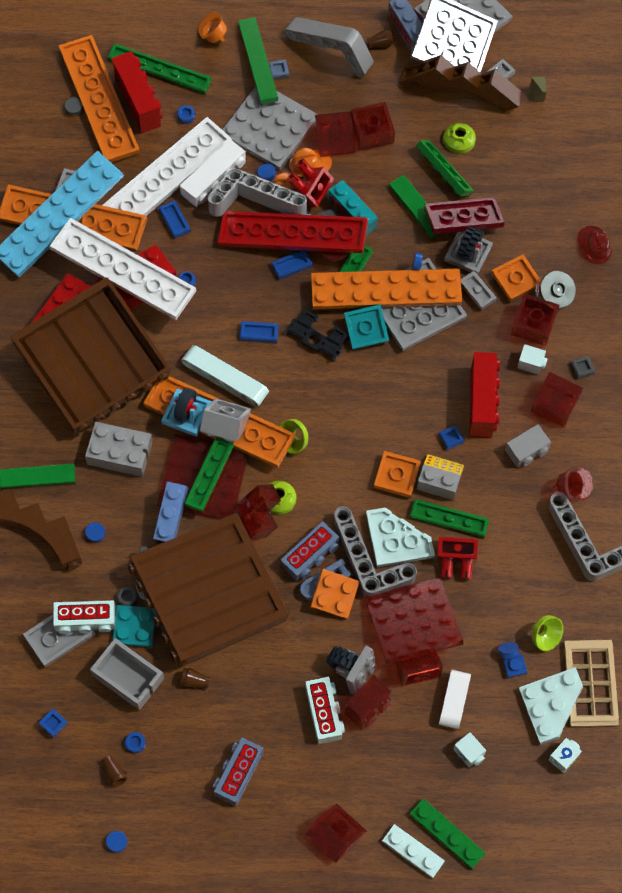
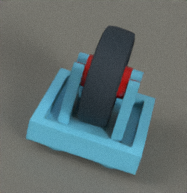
[161,388,212,437]

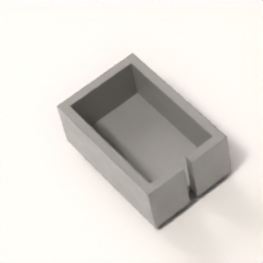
[85,422,153,477]
[90,638,164,710]

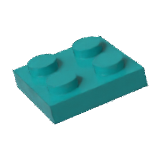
[344,304,389,350]
[113,605,155,648]

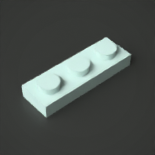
[382,824,445,879]

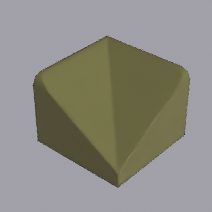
[530,77,546,102]

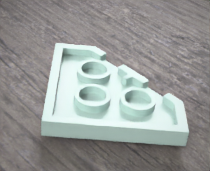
[366,508,435,568]
[519,667,583,745]

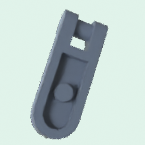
[300,559,353,600]

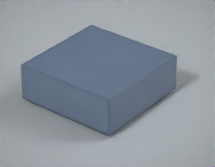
[269,59,289,80]

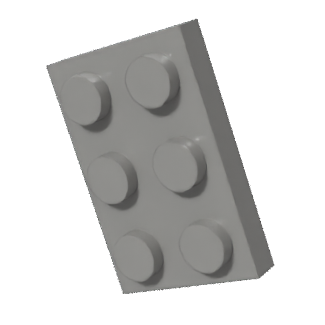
[23,601,95,668]

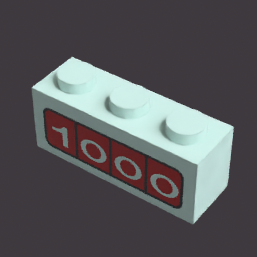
[53,601,115,634]
[305,677,345,744]

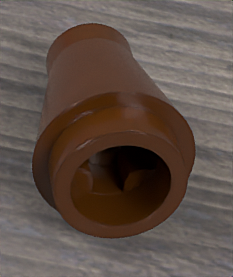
[367,29,394,49]
[179,667,210,689]
[102,755,127,787]

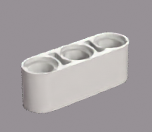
[439,669,471,730]

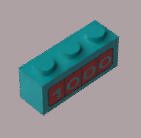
[328,180,378,236]

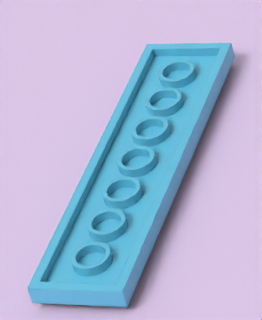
[0,151,124,278]

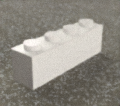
[180,139,246,207]

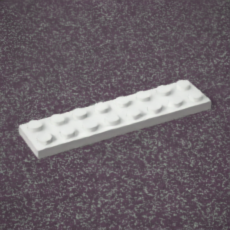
[102,117,232,216]
[50,218,196,320]

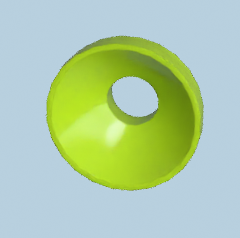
[443,123,476,154]
[279,419,308,454]
[261,480,296,515]
[532,615,563,651]

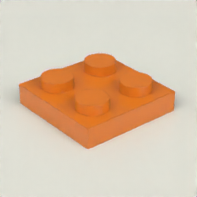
[491,254,541,302]
[374,451,421,498]
[309,569,360,619]

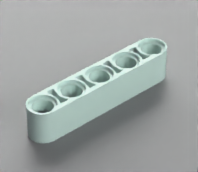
[181,345,269,407]

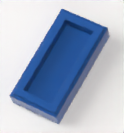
[158,200,191,239]
[271,250,313,280]
[240,321,279,343]

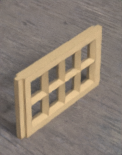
[564,640,619,727]

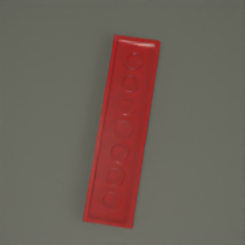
[218,211,368,253]

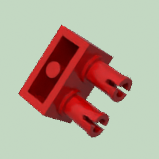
[286,158,334,208]
[438,537,478,579]

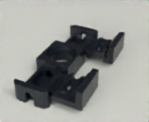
[286,308,349,362]

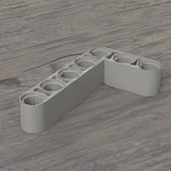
[284,17,374,77]
[208,169,307,216]
[548,492,622,582]
[334,506,417,599]

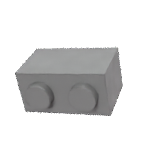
[505,424,551,468]

